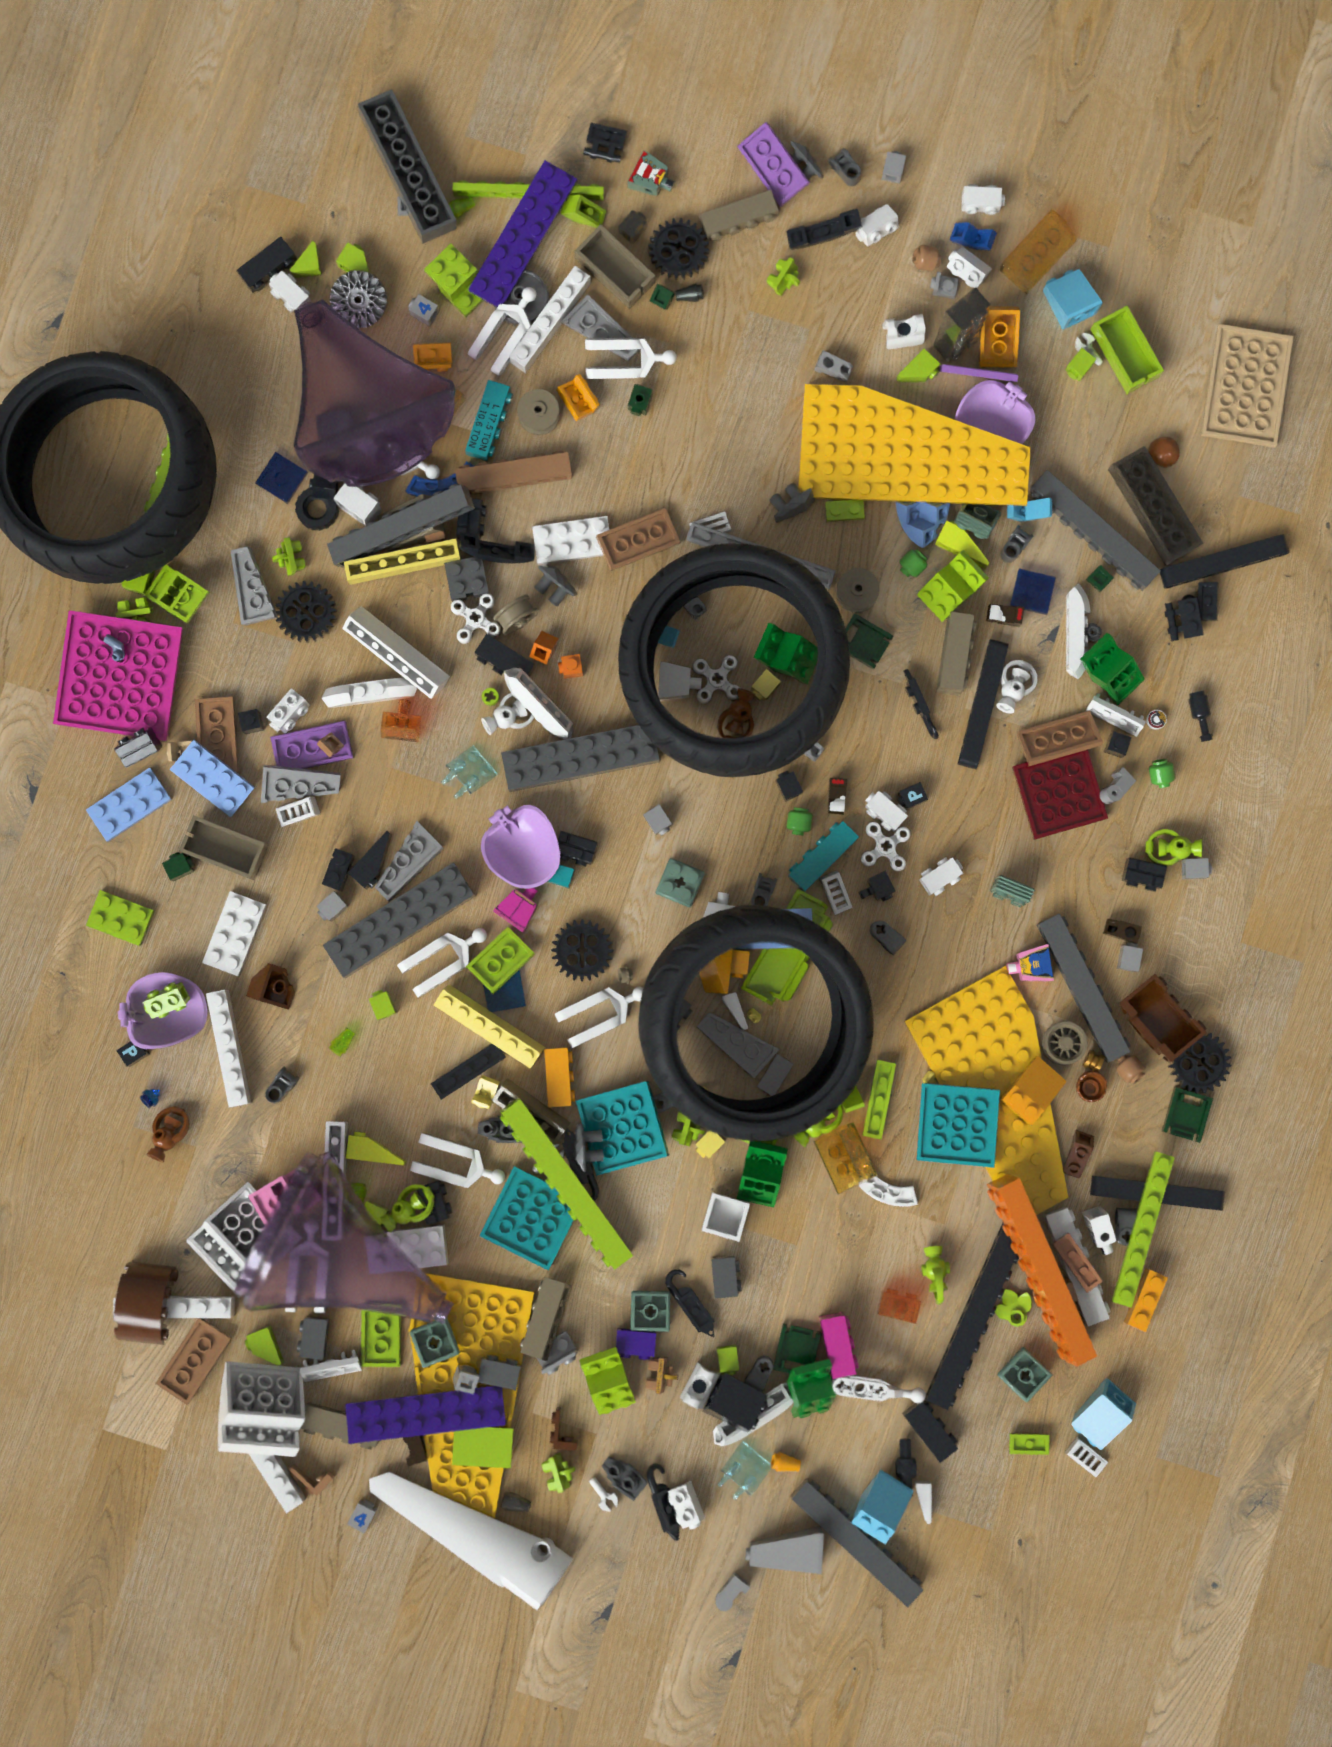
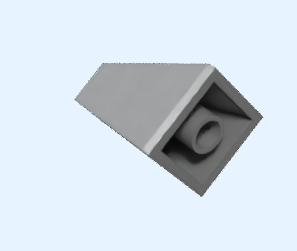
[746,1526,824,1574]

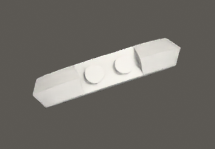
[1066,583,1091,679]
[504,668,573,740]
[322,678,417,708]
[713,1383,793,1446]

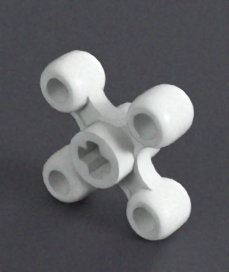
[451,593,501,644]
[693,655,740,704]
[861,822,911,871]

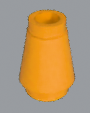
[771,1452,801,1472]

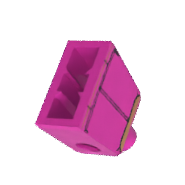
[493,888,538,933]

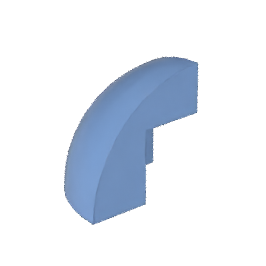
[896,502,950,548]

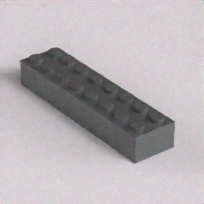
[358,89,457,244]
[501,725,659,792]
[323,862,475,978]

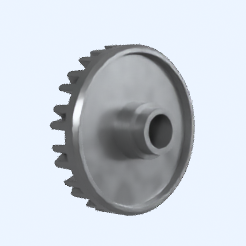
[330,270,387,329]
[494,270,549,326]

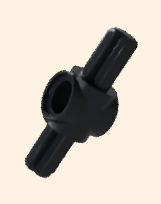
[895,1438,917,1497]

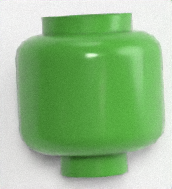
[900,549,928,577]
[1149,759,1176,788]
[786,807,813,836]

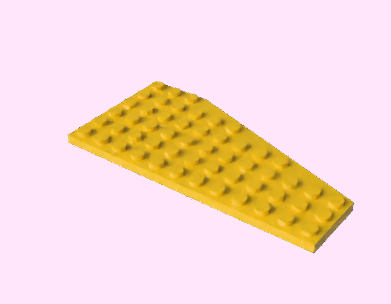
[798,384,1030,506]
[904,966,1069,1215]
[409,1272,534,1519]

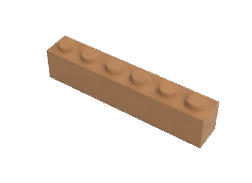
[455,450,572,494]

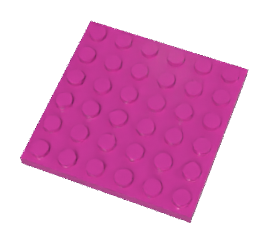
[53,610,183,741]

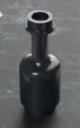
[1188,691,1213,742]

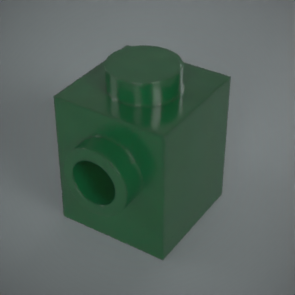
[628,384,653,416]
[162,852,195,882]

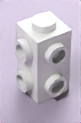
[961,184,1005,215]
[856,204,899,247]
[946,246,992,289]
[269,271,311,315]
[267,688,310,734]
[865,791,908,832]
[919,857,963,896]
[668,1481,705,1530]

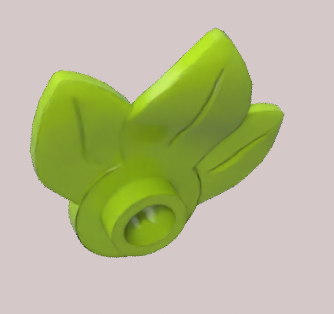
[995,1289,1032,1327]

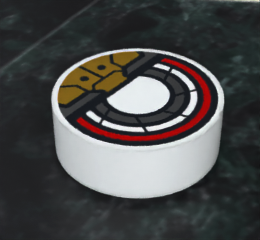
[1146,710,1167,730]

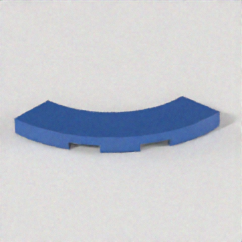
[405,461,474,497]

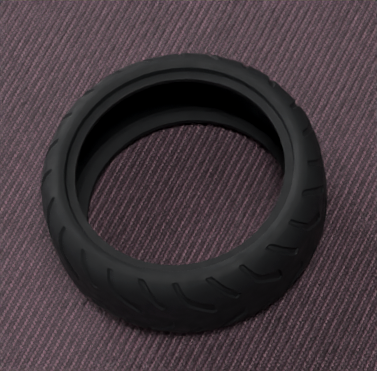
[0,351,217,584]
[618,543,850,777]
[638,905,874,1141]

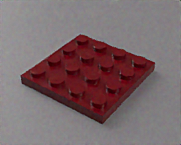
[1012,750,1108,840]

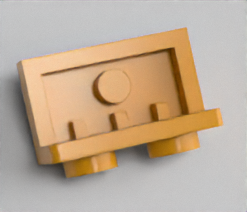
[413,342,453,372]
[556,374,600,421]

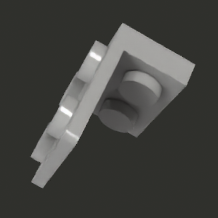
[537,1330,578,1375]

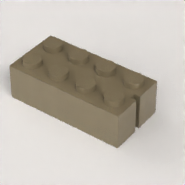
[574,224,655,309]
[936,611,977,696]
[179,815,268,880]

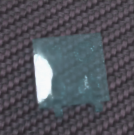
[441,746,498,800]
[717,1441,771,1500]

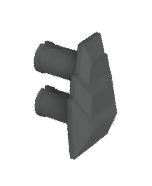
[790,141,824,180]
[770,483,815,523]
[534,564,578,606]
[478,1116,522,1143]
[572,1123,604,1172]
[602,1457,648,1501]

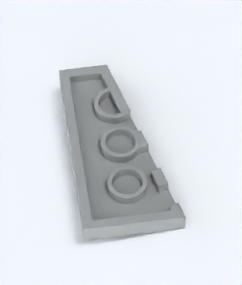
[561,295,640,361]
[231,547,278,625]
[261,765,341,803]
[375,821,444,902]
[697,1012,780,1078]

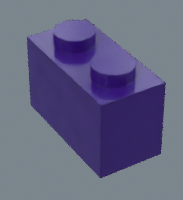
[616,1328,656,1360]

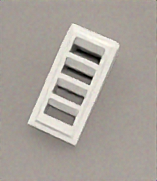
[276,797,320,827]
[819,871,853,915]
[721,992,748,1030]
[1065,1437,1108,1477]
[915,1481,932,1524]

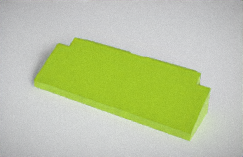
[741,889,833,1006]

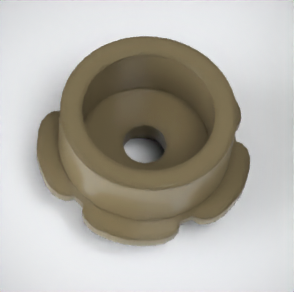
[618,965,633,984]

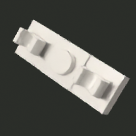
[1086,693,1146,737]
[300,1350,362,1382]

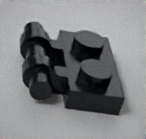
[583,123,627,163]
[1164,597,1204,641]

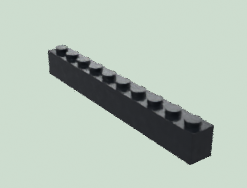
[925,1222,1019,1410]

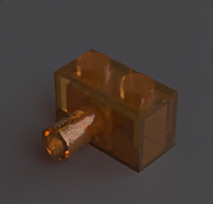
[381,699,421,742]
[876,1288,921,1324]

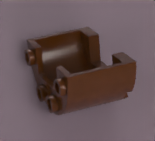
[1119,974,1207,1063]
[114,1262,178,1345]

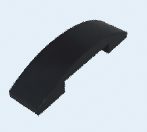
[786,208,862,250]
[459,531,535,564]

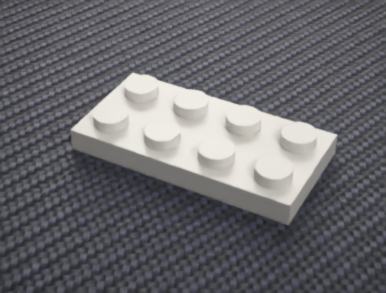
[532,516,609,565]
[202,891,267,976]

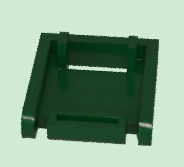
[846,613,894,669]
[1162,1087,1213,1143]
[773,1323,821,1374]

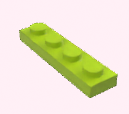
[862,1060,896,1140]

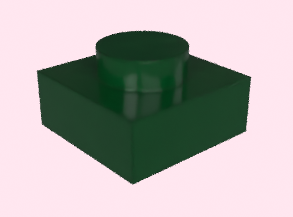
[649,284,675,310]
[1086,565,1114,592]

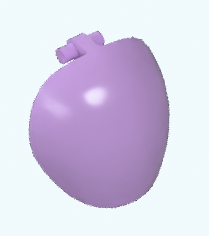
[954,380,1035,444]
[481,805,560,889]
[118,972,207,1049]

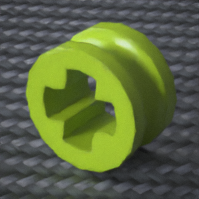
[482,688,499,706]

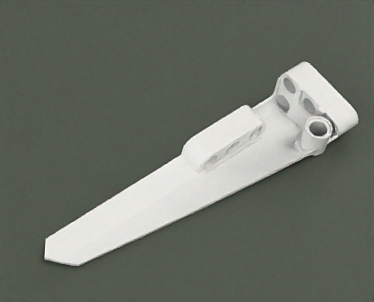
[369,1472,573,1610]

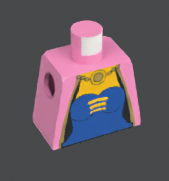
[1007,944,1054,982]

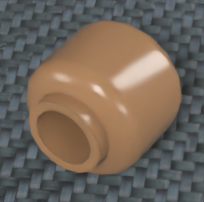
[912,245,942,272]
[1116,1055,1145,1084]

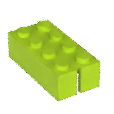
[1090,306,1164,394]

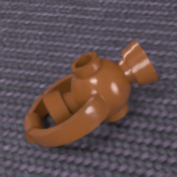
[717,688,756,738]
[146,1106,190,1163]

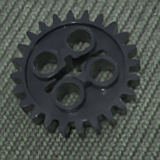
[648,218,709,280]
[275,581,337,643]
[551,919,614,982]
[1168,1033,1232,1093]

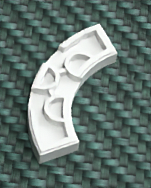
[847,1158,918,1207]

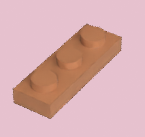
[1052,1232,1103,1293]

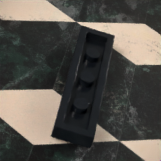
[431,1044,506,1100]

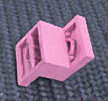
[248,1165,322,1230]

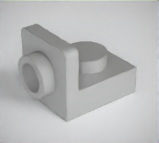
[930,272,959,299]

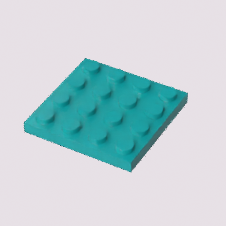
[576,1080,670,1176]
[917,1083,1000,1168]
[479,1166,574,1271]

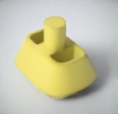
[747,1008,761,1023]
[922,1071,937,1084]

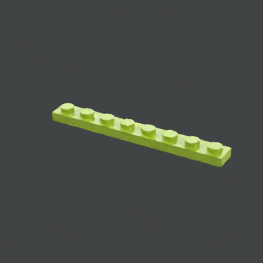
[453,180,604,201]
[1111,1151,1175,1308]

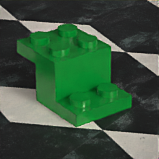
[753,623,818,685]
[1080,633,1145,705]
[736,1141,788,1208]
[787,1359,836,1418]

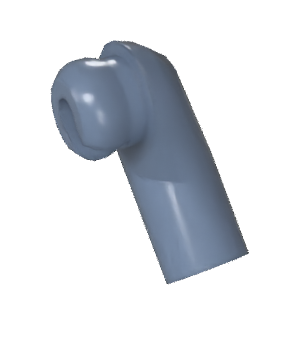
[103,634,125,661]

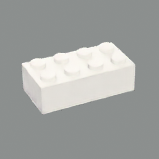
[365,1224,449,1274]

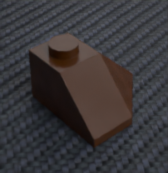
[246,963,295,1010]

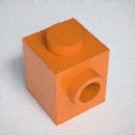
[529,631,559,665]
[558,654,583,679]

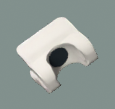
[882,314,926,350]
[680,1362,720,1409]

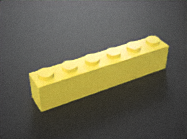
[344,539,461,585]
[434,985,545,1069]

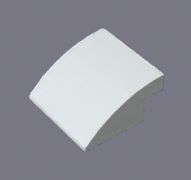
[186,1182,301,1298]
[218,1361,305,1457]

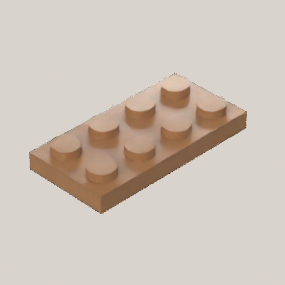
[596,508,681,571]
[195,696,239,773]
[1017,711,1103,766]
[155,1318,232,1405]

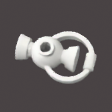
[996,660,1038,714]
[481,693,534,735]

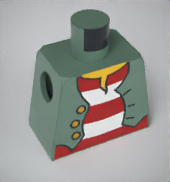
[628,150,675,196]

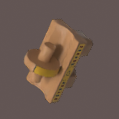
[646,1356,679,1394]

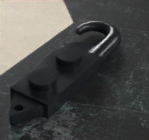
[903,669,939,739]
[562,1128,599,1201]
[665,1269,715,1337]
[647,1463,681,1541]

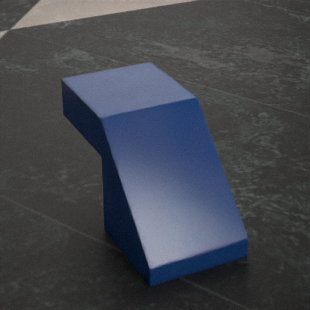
[950,223,997,250]

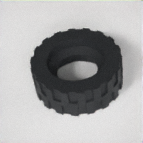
[295,488,339,531]

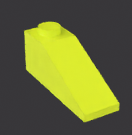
[935,520,990,570]
[346,1132,406,1166]

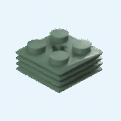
[954,504,1001,539]
[656,858,705,908]
[990,875,1035,908]
[631,1291,670,1332]
[410,1317,460,1368]
[997,1347,1053,1403]

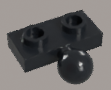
[1182,582,1219,621]

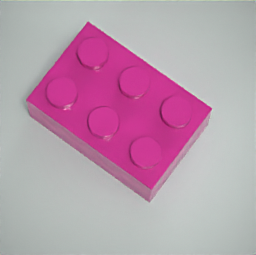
[819,1312,859,1379]

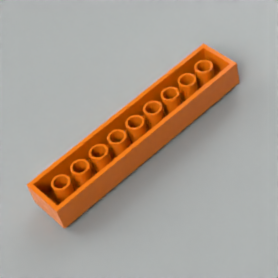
[987,1174,1097,1367]

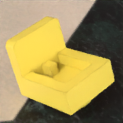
[472,1075,500,1109]

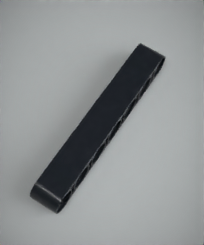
[1160,534,1290,589]
[958,639,1009,769]
[1090,1176,1225,1211]

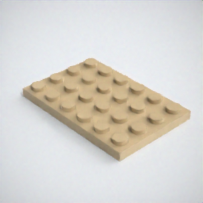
[1200,324,1293,448]

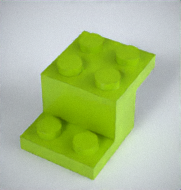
[424,243,484,317]
[917,550,989,622]
[144,565,209,624]
[579,1347,636,1415]

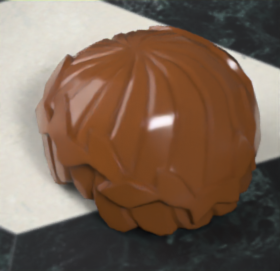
[1148,437,1180,468]
[1076,1071,1107,1103]

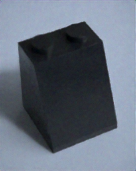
[702,1373,768,1432]

